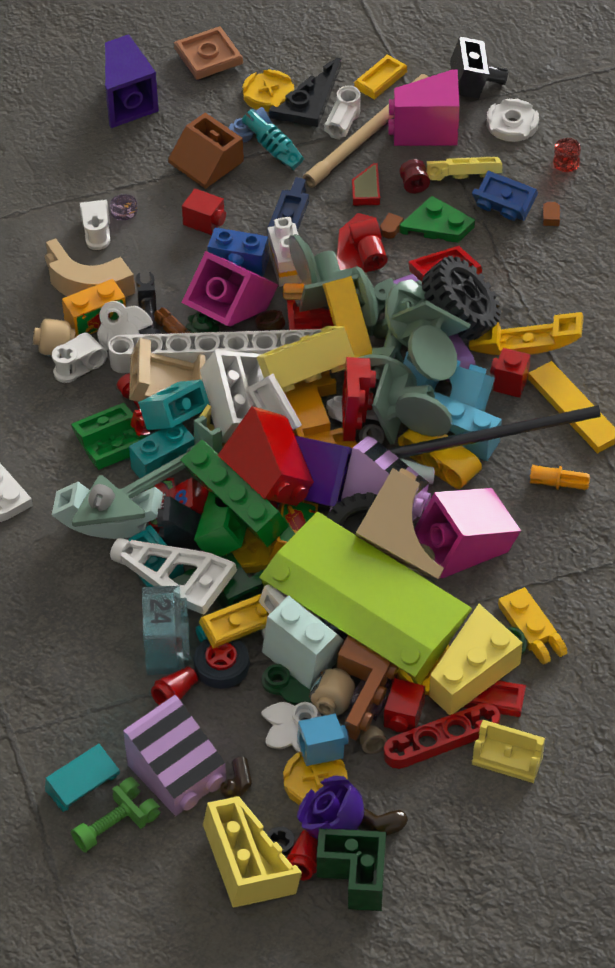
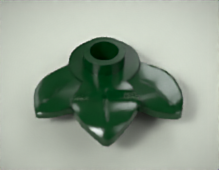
[261,664,311,705]

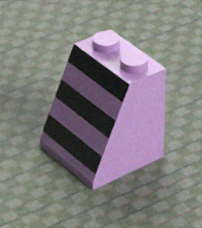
[341,436,431,521]
[123,695,226,816]

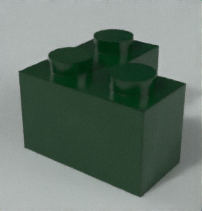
[317,828,386,911]

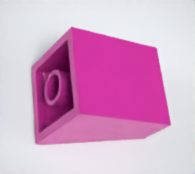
[388,70,459,146]
[181,251,278,327]
[414,488,521,579]

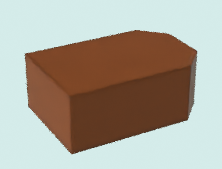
[543,202,560,226]
[380,213,404,239]

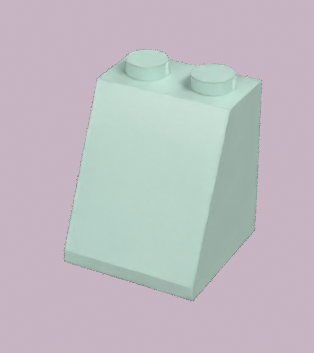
[262,595,345,690]

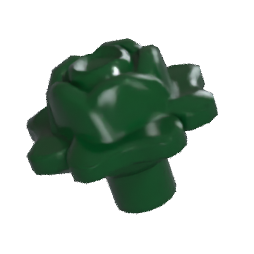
[186,311,220,333]

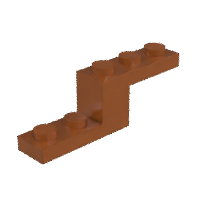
[337,635,399,740]

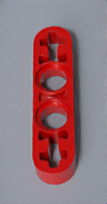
[384,703,500,769]

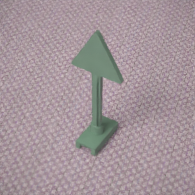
[72,415,222,527]

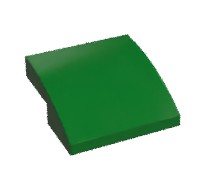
[71,402,147,470]

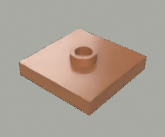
[174,26,243,80]

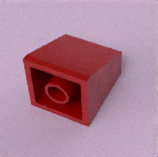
[218,406,314,506]

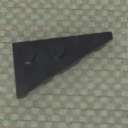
[269,58,341,127]

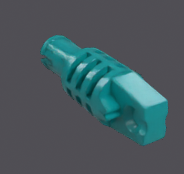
[242,109,304,170]

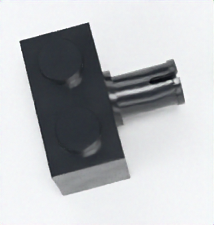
[450,37,508,98]

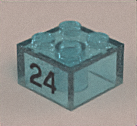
[142,585,190,675]

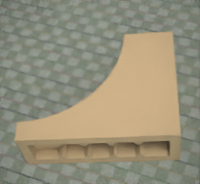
[356,468,444,583]

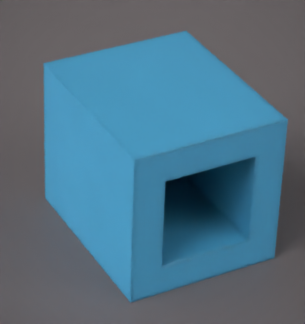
[297,713,349,766]

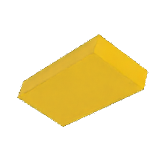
[354,54,407,100]

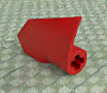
[336,213,388,272]

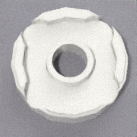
[486,99,539,142]

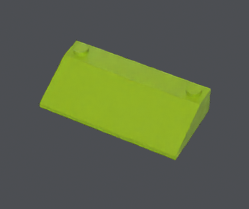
[259,511,472,685]

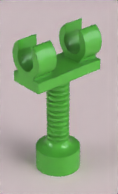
[71,777,161,852]

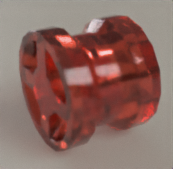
[553,138,581,172]

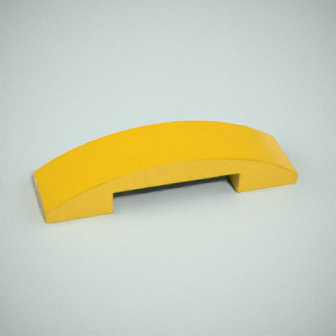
[469,312,583,355]

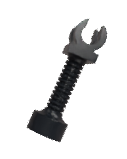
[136,272,162,334]

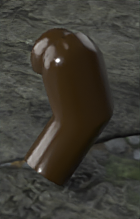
[220,757,252,799]
[361,808,408,836]

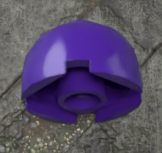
[297,776,365,840]

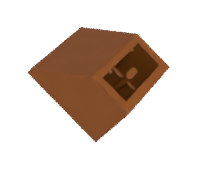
[168,113,244,189]

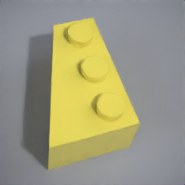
[257,326,355,392]
[203,796,302,908]

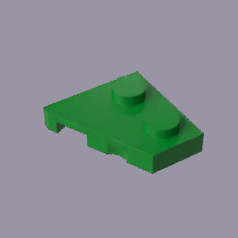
[399,196,475,243]

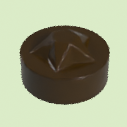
[255,310,285,331]

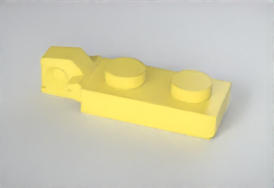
[426,157,502,181]

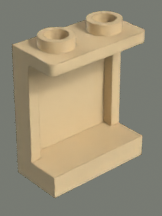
[129,338,205,402]

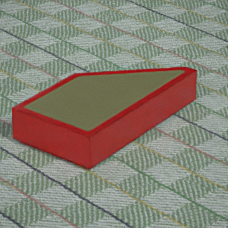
[352,163,380,206]

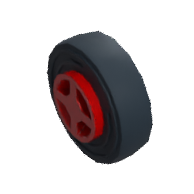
[193,638,250,689]

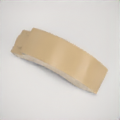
[45,238,135,298]

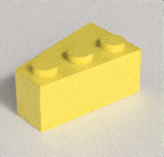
[429,604,523,715]

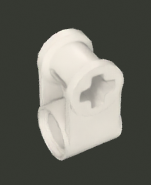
[80,199,111,250]
[52,333,108,383]

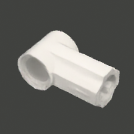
[324,86,360,140]

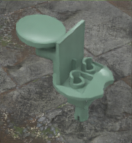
[289,234,422,337]
[373,279,471,382]
[358,330,452,445]

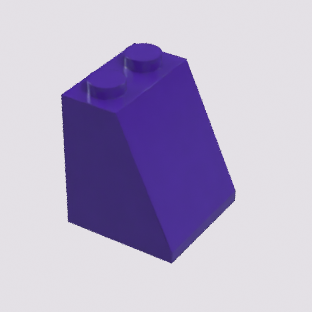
[105,34,159,128]
[295,435,352,506]

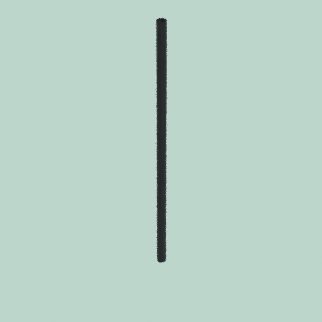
[388,405,601,459]

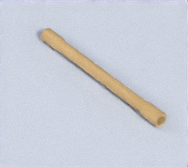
[303,74,428,188]

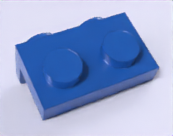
[472,171,538,221]

